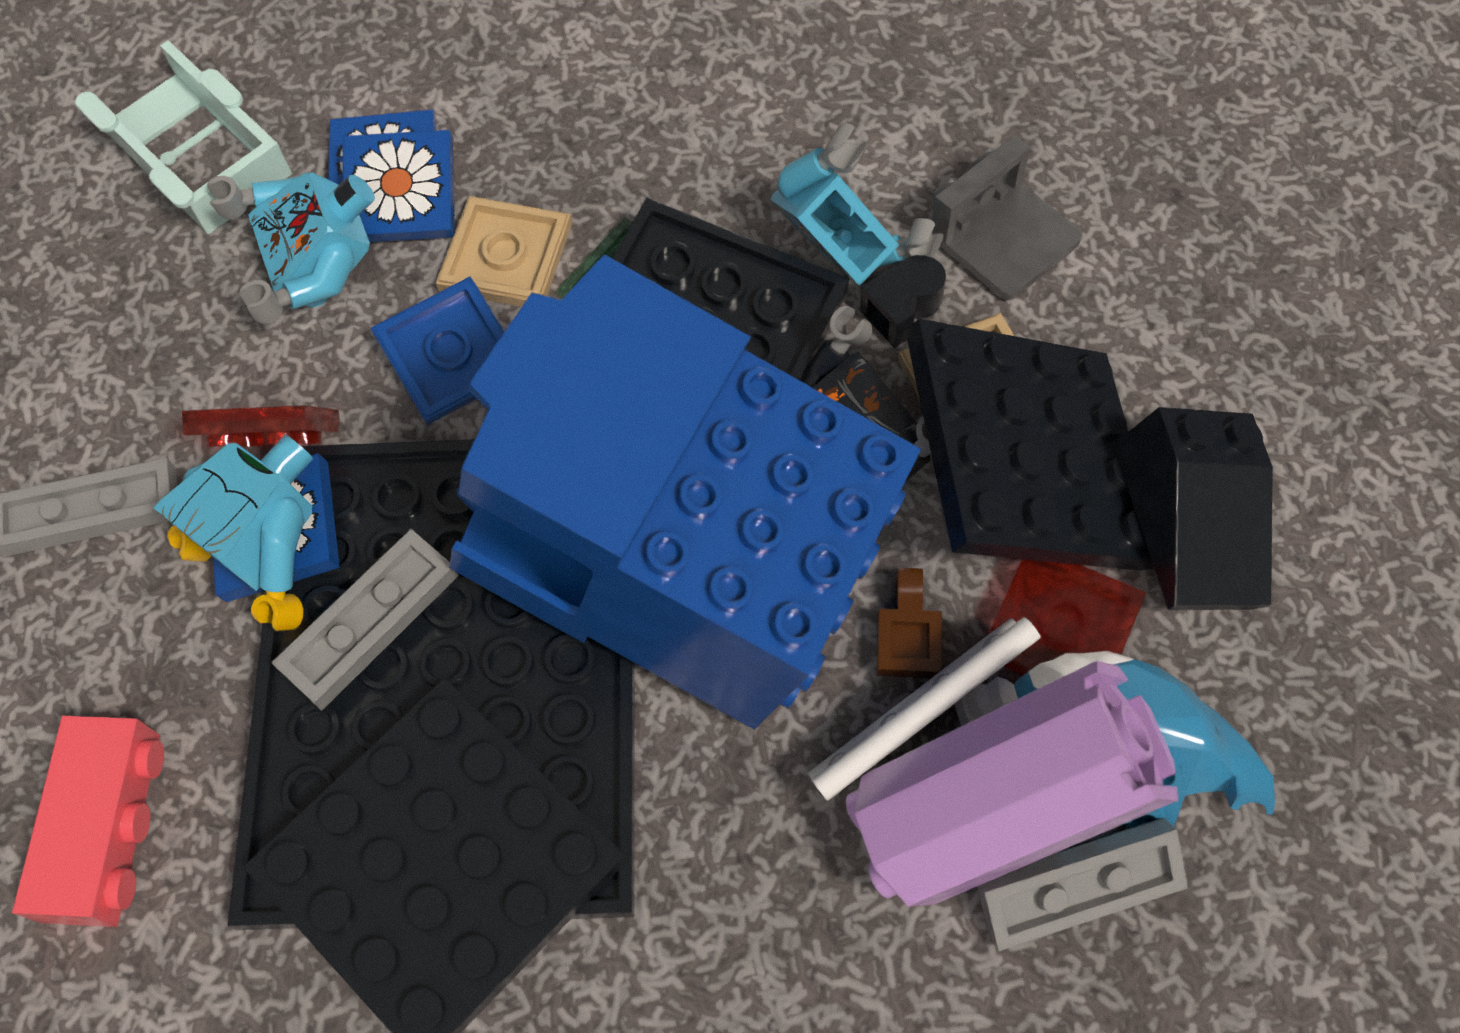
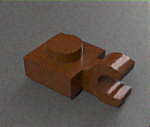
[876,568,942,678]

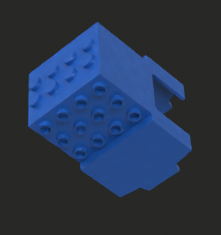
[450,254,921,730]

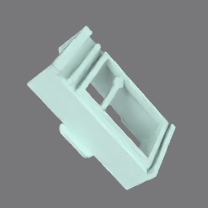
[75,40,292,235]

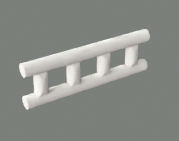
[807,617,1041,801]

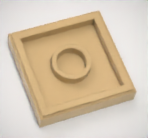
[436,196,573,307]

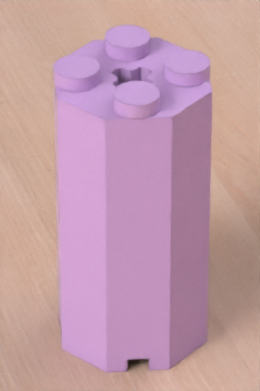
[846,660,1178,907]

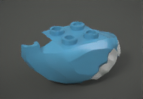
[955,651,1275,830]

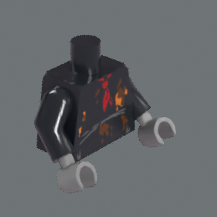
[800,306,931,482]

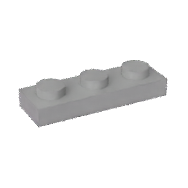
[0,458,177,557]
[272,529,459,711]
[977,818,1188,951]

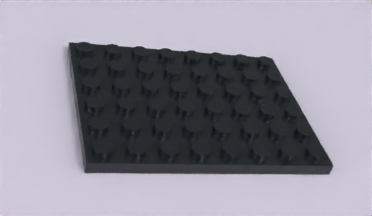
[227,439,635,930]

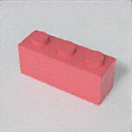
[12,716,164,927]

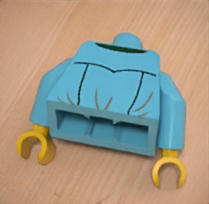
[153,435,313,631]

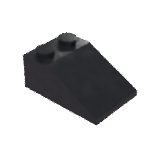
[1113,407,1273,610]

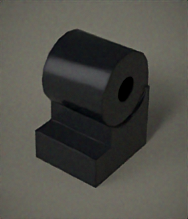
[860,255,946,349]

